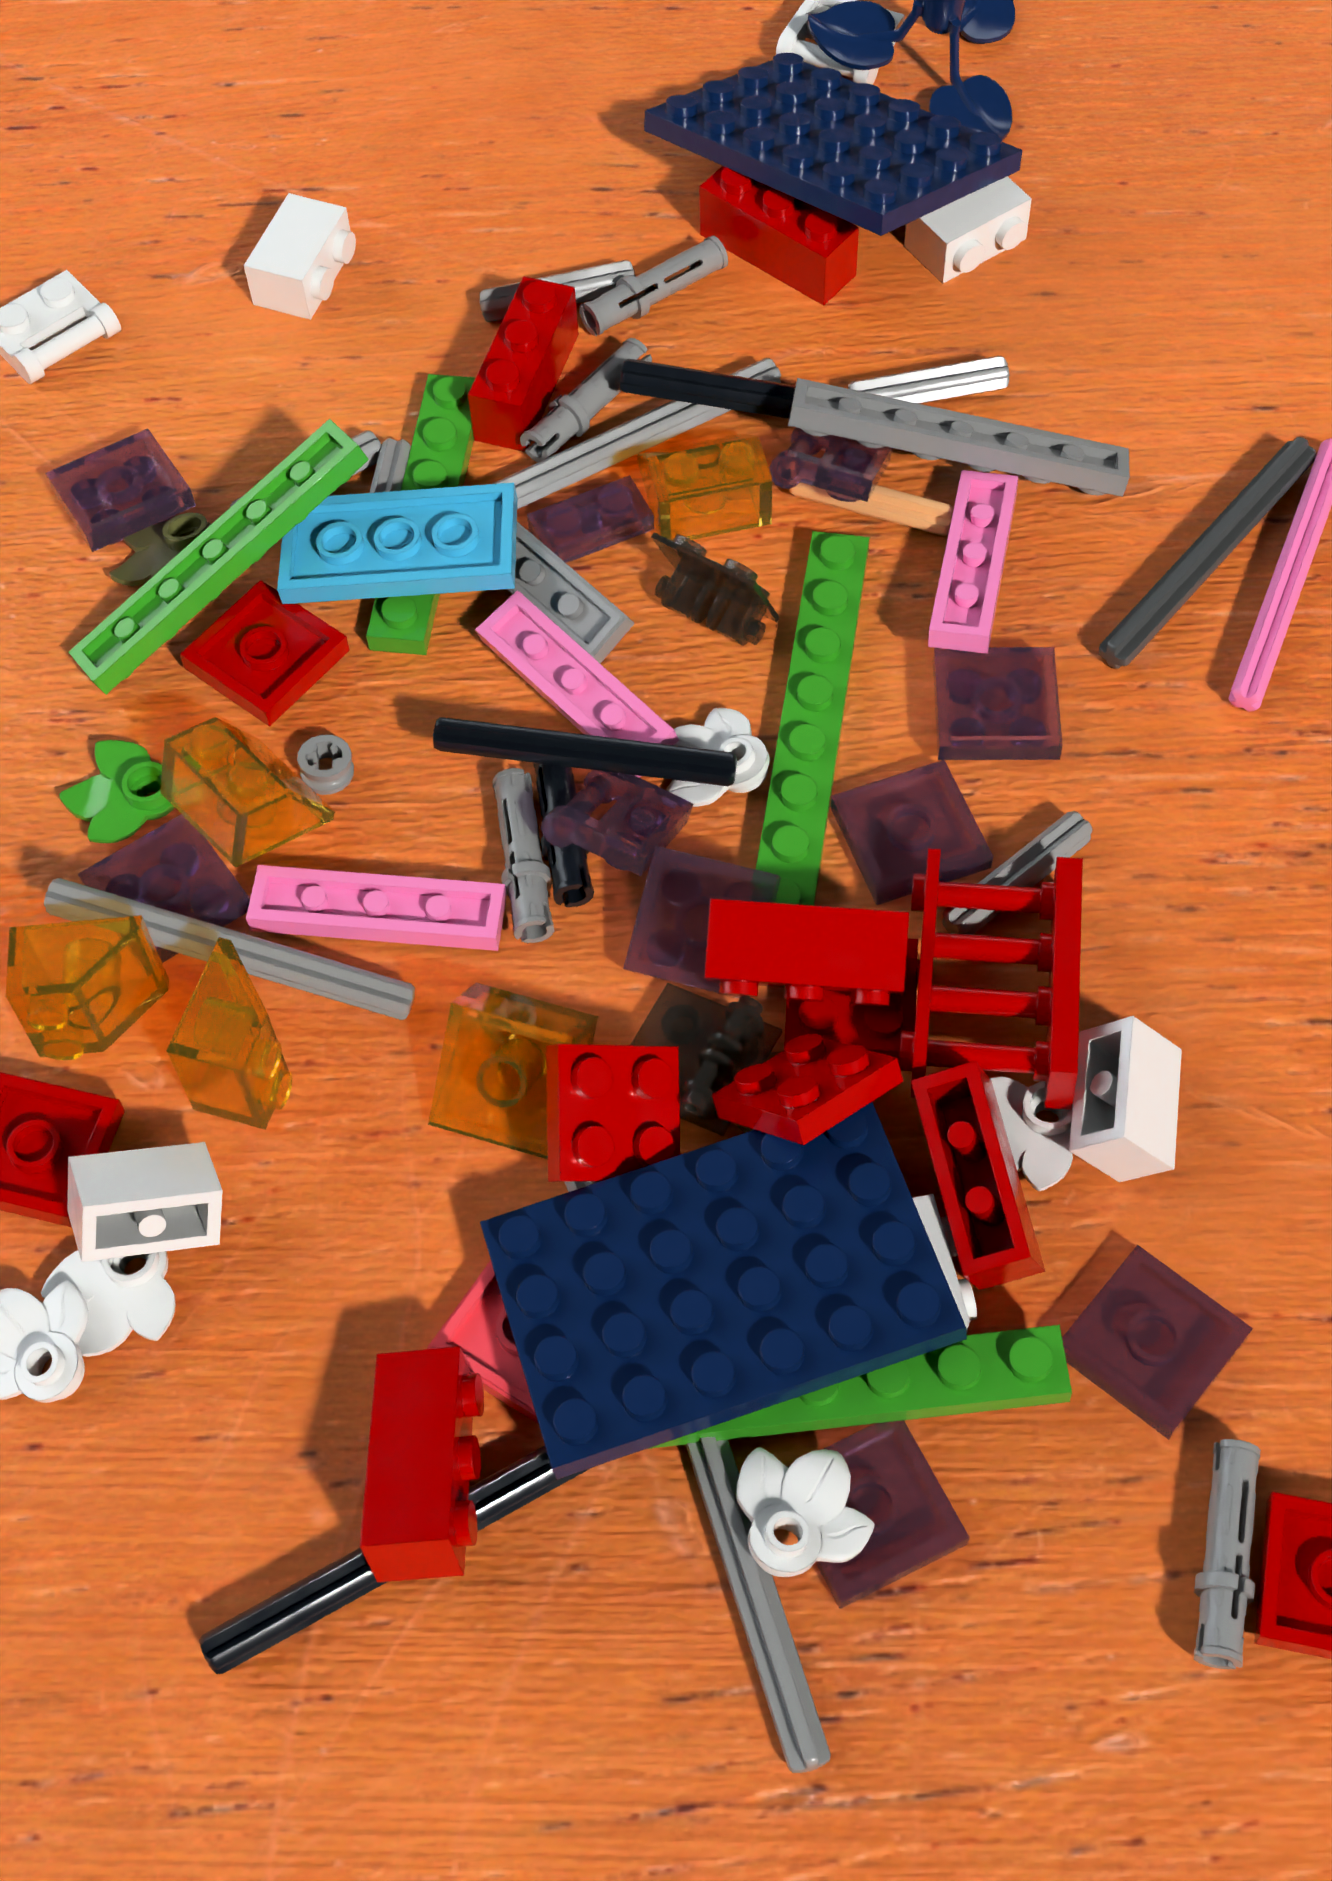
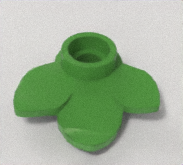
[59,740,181,843]

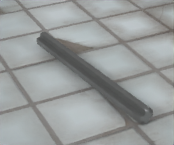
[1099,437,1316,669]

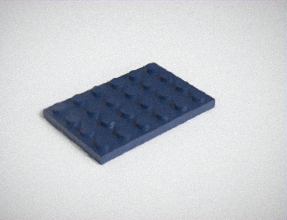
[644,53,1022,236]
[480,1102,967,1479]

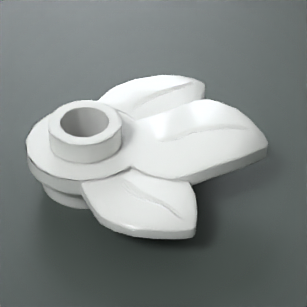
[663,708,770,807]
[990,1077,1074,1191]
[41,1250,176,1357]
[0,1280,88,1403]
[736,1447,875,1577]

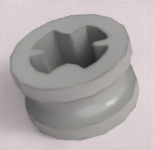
[297,735,354,795]

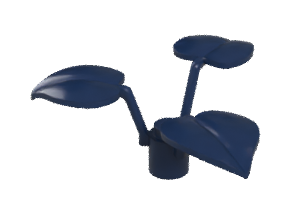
[807,0,1015,140]

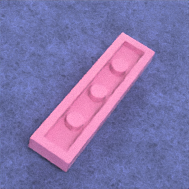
[928,470,1018,654]
[475,590,679,782]
[246,865,507,951]

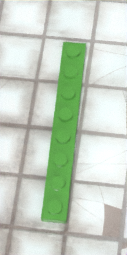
[750,531,870,906]

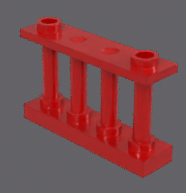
[899,848,1083,1110]

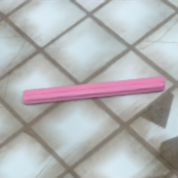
[1229,438,1332,712]

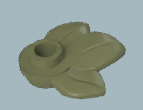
[109,512,211,586]

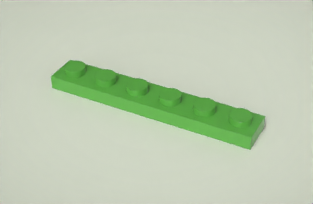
[366,374,475,655]
[68,419,369,695]
[647,1325,1072,1449]

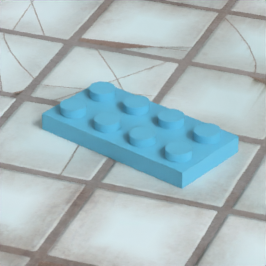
[277,483,518,604]

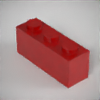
[699,166,859,306]
[468,276,579,452]
[704,898,909,1006]
[911,1060,1046,1290]
[360,1346,484,1583]

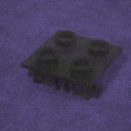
[651,532,780,645]
[630,983,782,1136]

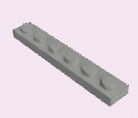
[788,378,1130,497]

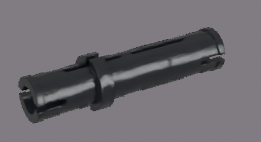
[533,763,594,907]

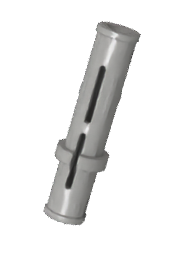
[579,236,728,336]
[520,338,652,463]
[492,768,555,943]
[1194,1439,1261,1669]

